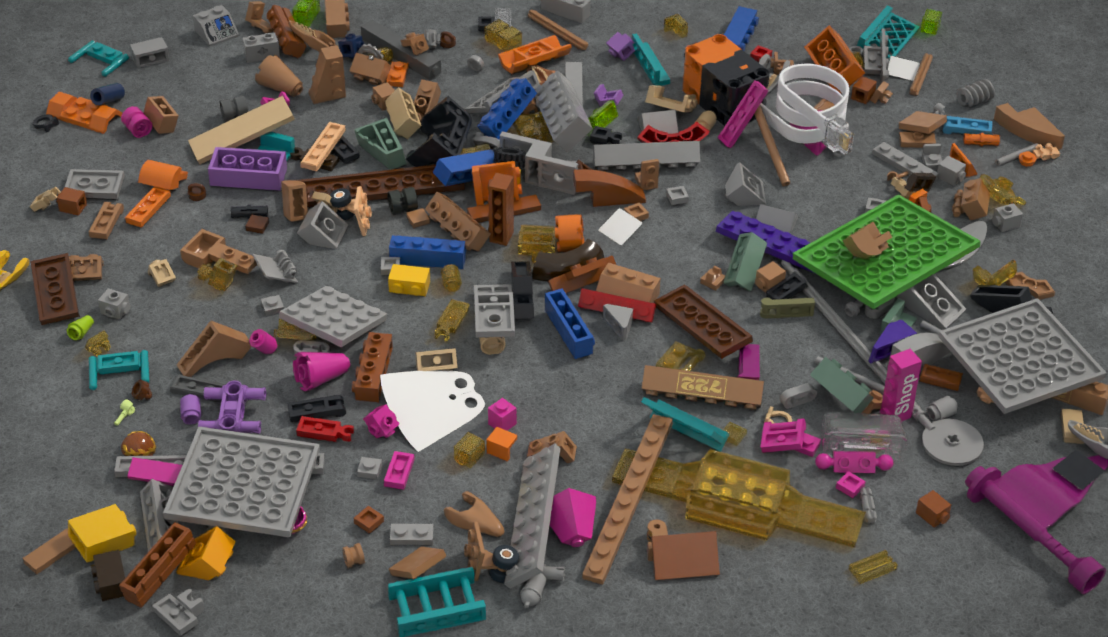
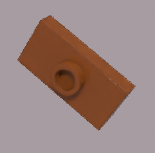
[919,364,963,391]

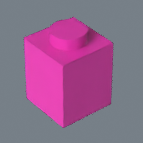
[488,398,517,431]

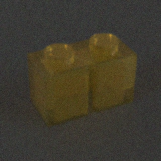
[485,19,522,52]

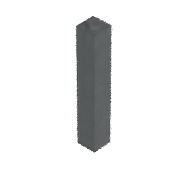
[361,20,441,80]

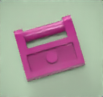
[760,418,806,453]

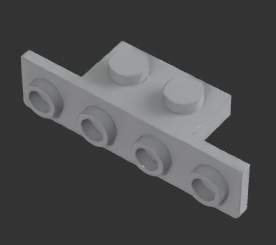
[863,29,889,83]

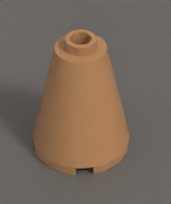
[255,55,303,97]

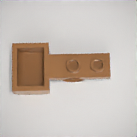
[180,229,257,274]

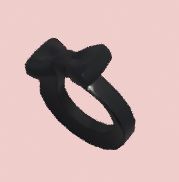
[33,114,59,132]

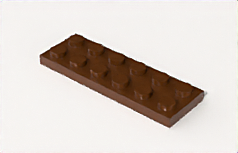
[654,284,753,359]

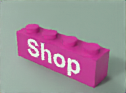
[880,349,922,425]

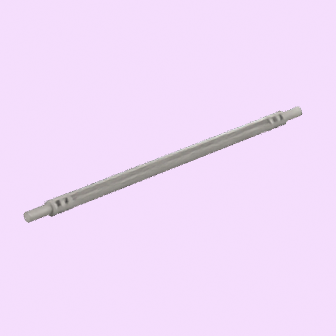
[781,260,936,430]

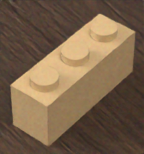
[385,87,422,139]

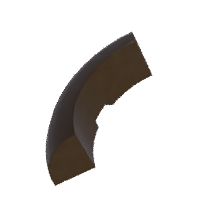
[532,239,604,282]

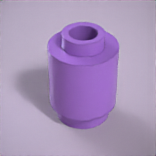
[180,394,201,425]

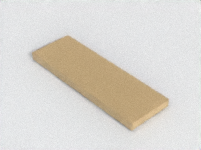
[188,96,295,165]

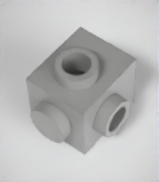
[992,203,1023,232]
[98,288,131,319]

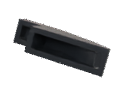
[511,261,534,319]
[970,285,1053,314]

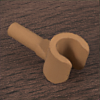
[887,171,909,181]

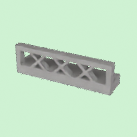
[140,479,178,552]

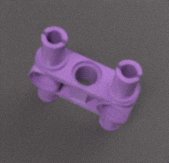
[198,380,266,434]

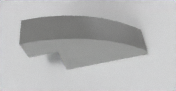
[891,332,951,371]

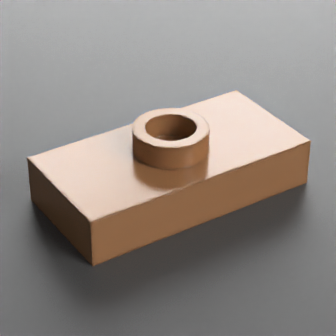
[899,132,936,148]

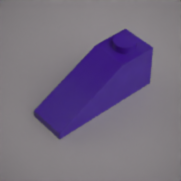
[868,319,917,364]

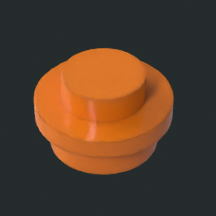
[1018,151,1037,167]

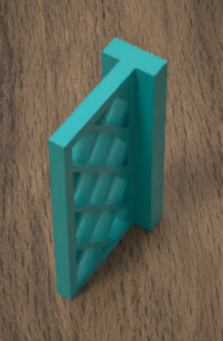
[857,5,919,61]
[641,397,730,452]

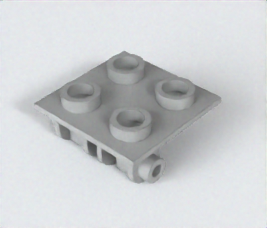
[252,250,298,283]

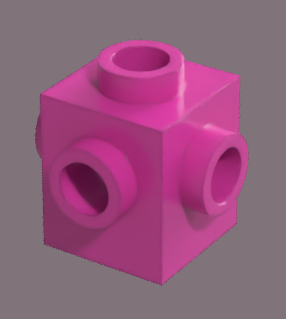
[363,404,399,438]

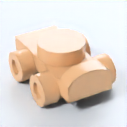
[1033,143,1060,160]

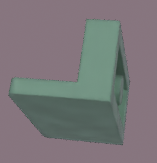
[880,298,917,334]

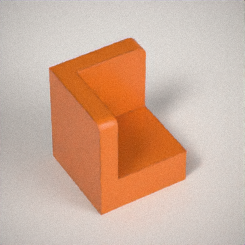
[486,427,517,462]

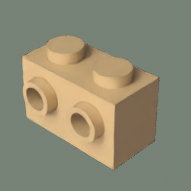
[415,348,458,371]

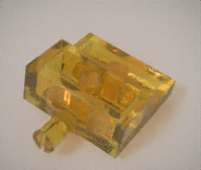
[513,112,555,143]
[518,225,557,263]

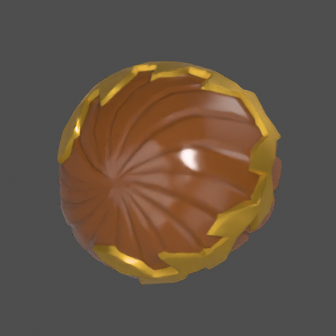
[121,431,156,456]

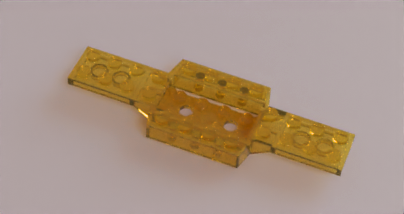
[612,448,866,548]

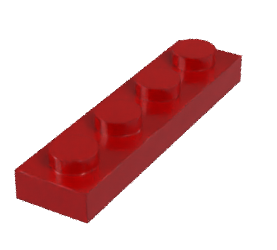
[578,288,656,322]

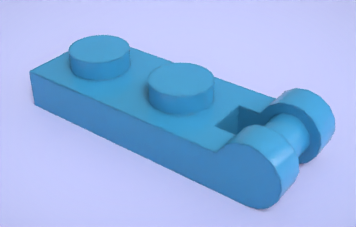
[943,116,992,135]

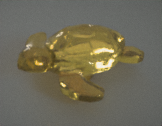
[980,174,1026,205]

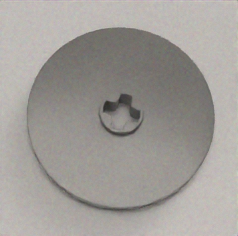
[922,419,984,466]

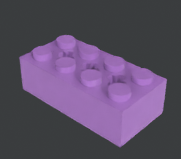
[208,147,287,191]

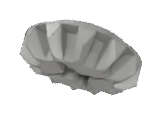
[358,43,384,60]

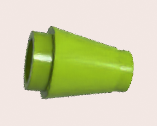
[66,315,94,340]

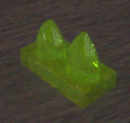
[588,100,619,129]

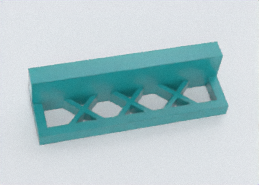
[632,33,670,86]

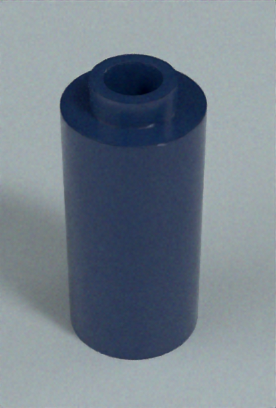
[90,83,125,105]

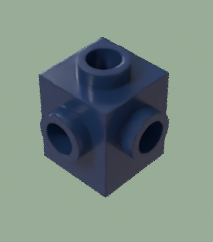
[338,33,364,59]

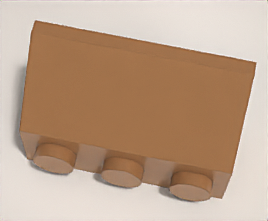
[596,263,661,303]

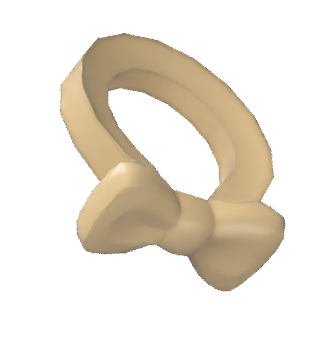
[764,406,792,423]

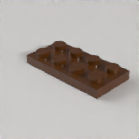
[30,253,80,325]

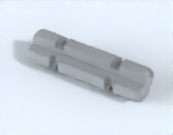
[860,487,877,524]

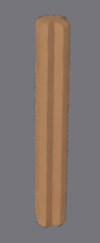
[909,53,933,96]

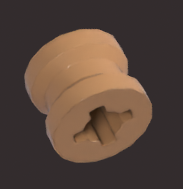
[342,543,365,568]

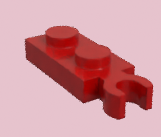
[296,416,354,442]

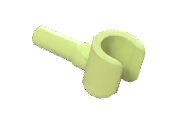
[114,400,135,426]

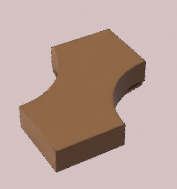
[1003,272,1055,300]

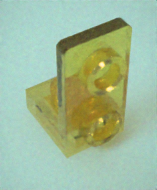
[972,260,1017,286]

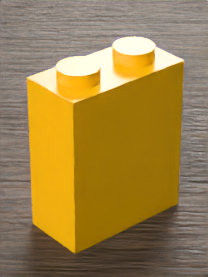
[68,504,136,563]

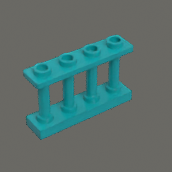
[388,567,486,637]

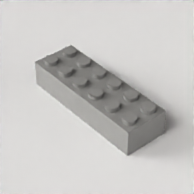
[535,70,593,153]

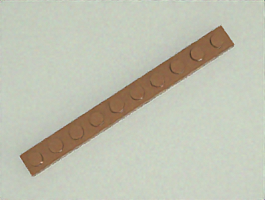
[582,414,673,585]

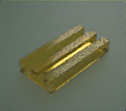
[849,550,898,584]

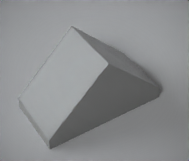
[603,304,633,341]

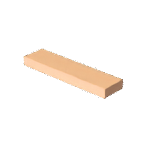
[300,122,346,171]

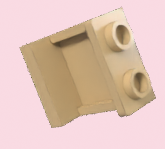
[645,85,697,112]

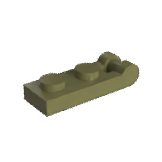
[760,298,815,319]

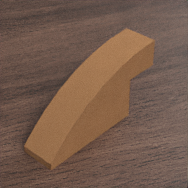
[994,103,1065,150]

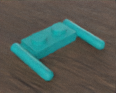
[68,40,129,77]
[89,350,150,390]

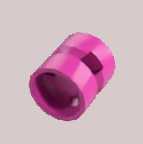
[121,106,152,138]

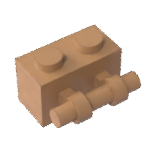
[952,178,990,221]

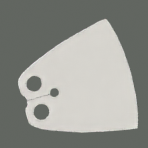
[380,370,485,452]

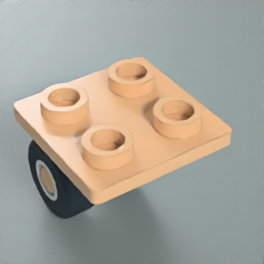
[330,186,372,236]

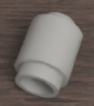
[926,396,958,422]

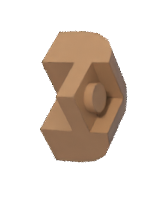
[842,222,892,259]

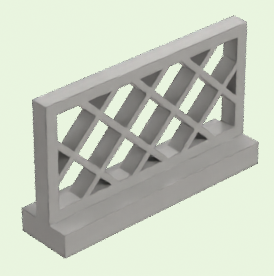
[465,70,540,113]

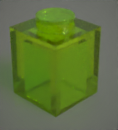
[920,9,942,35]

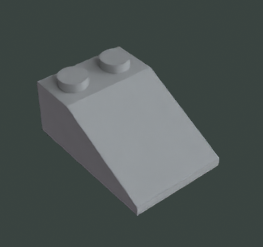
[897,274,966,329]

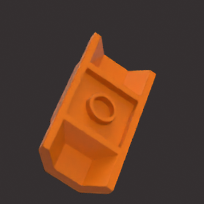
[498,35,572,74]
[46,92,123,134]

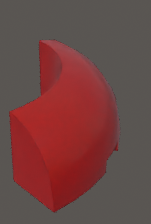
[637,121,710,143]

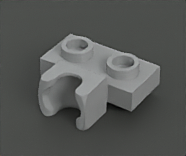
[152,589,204,636]

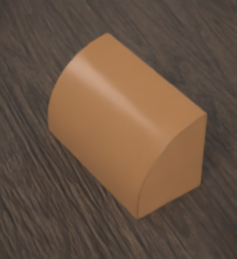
[281,180,308,221]

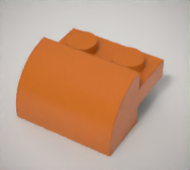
[138,160,188,190]

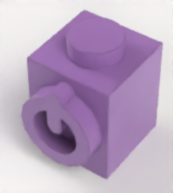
[606,32,635,61]

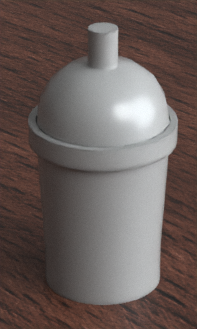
[520,573,547,608]

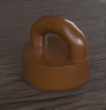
[440,31,456,48]
[188,183,206,201]
[132,379,152,400]

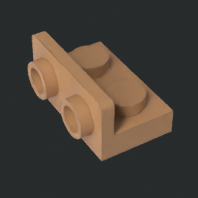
[69,254,104,281]

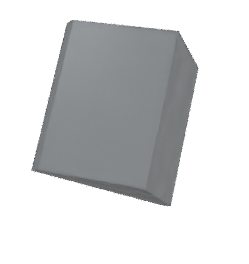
[637,110,678,134]
[756,204,798,234]

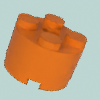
[555,214,584,252]

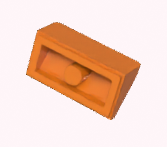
[950,143,977,177]

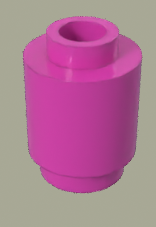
[249,329,277,354]

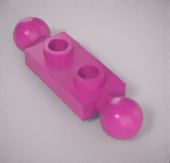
[815,451,893,473]

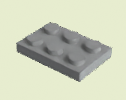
[65,169,124,199]

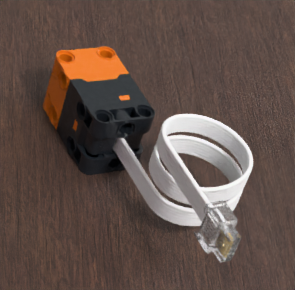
[683,34,854,155]

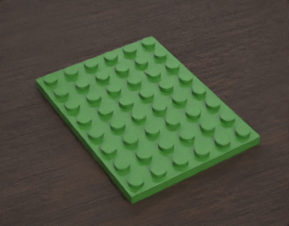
[793,194,981,309]

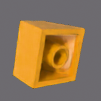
[176,526,236,580]

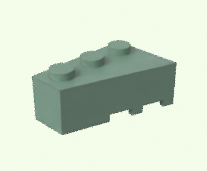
[354,118,407,170]
[810,357,874,416]

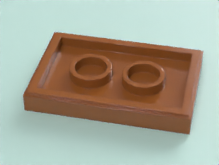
[651,531,720,580]

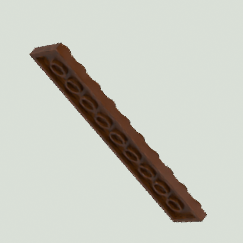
[294,165,465,207]

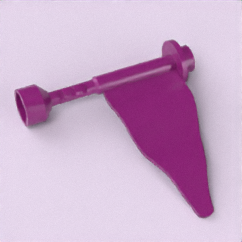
[965,455,1108,595]

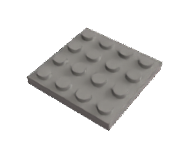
[279,286,387,347]

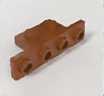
[548,255,616,293]

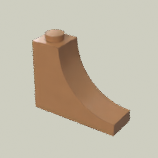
[177,321,252,377]

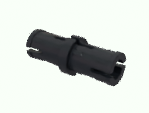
[231,205,268,219]

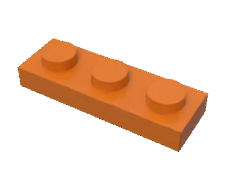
[125,186,171,228]

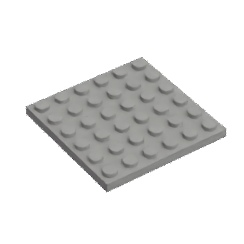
[938,298,1107,414]
[163,427,320,537]

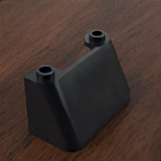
[406,96,472,167]

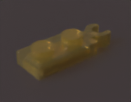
[435,299,469,341]

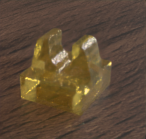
[85,330,111,356]

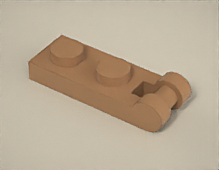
[89,202,124,239]

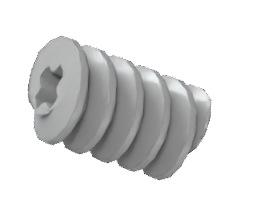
[957,79,995,107]

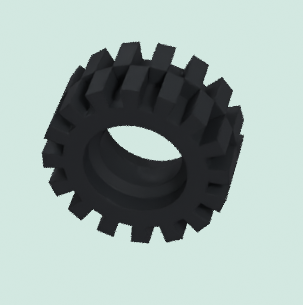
[493,147,526,169]

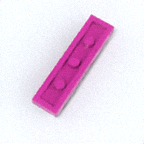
[718,80,769,148]

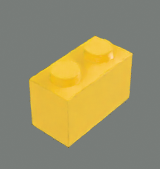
[388,264,430,297]

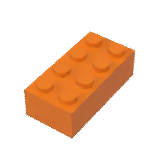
[804,25,865,94]

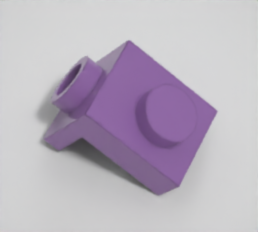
[594,84,623,107]

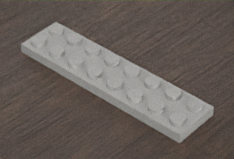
[504,443,560,589]

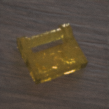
[656,341,706,371]

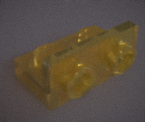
[273,318,317,341]

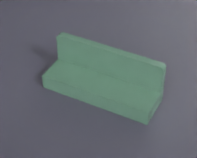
[723,232,767,291]

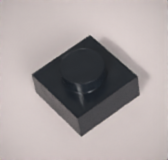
[478,16,495,31]

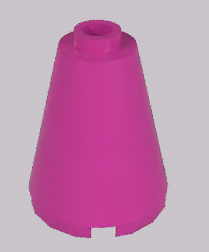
[293,352,350,391]

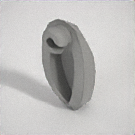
[473,132,500,148]

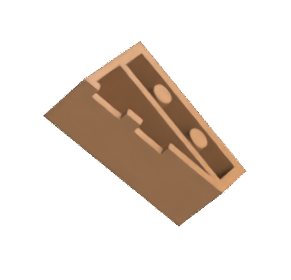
[308,45,346,104]

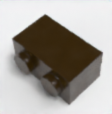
[91,550,125,601]

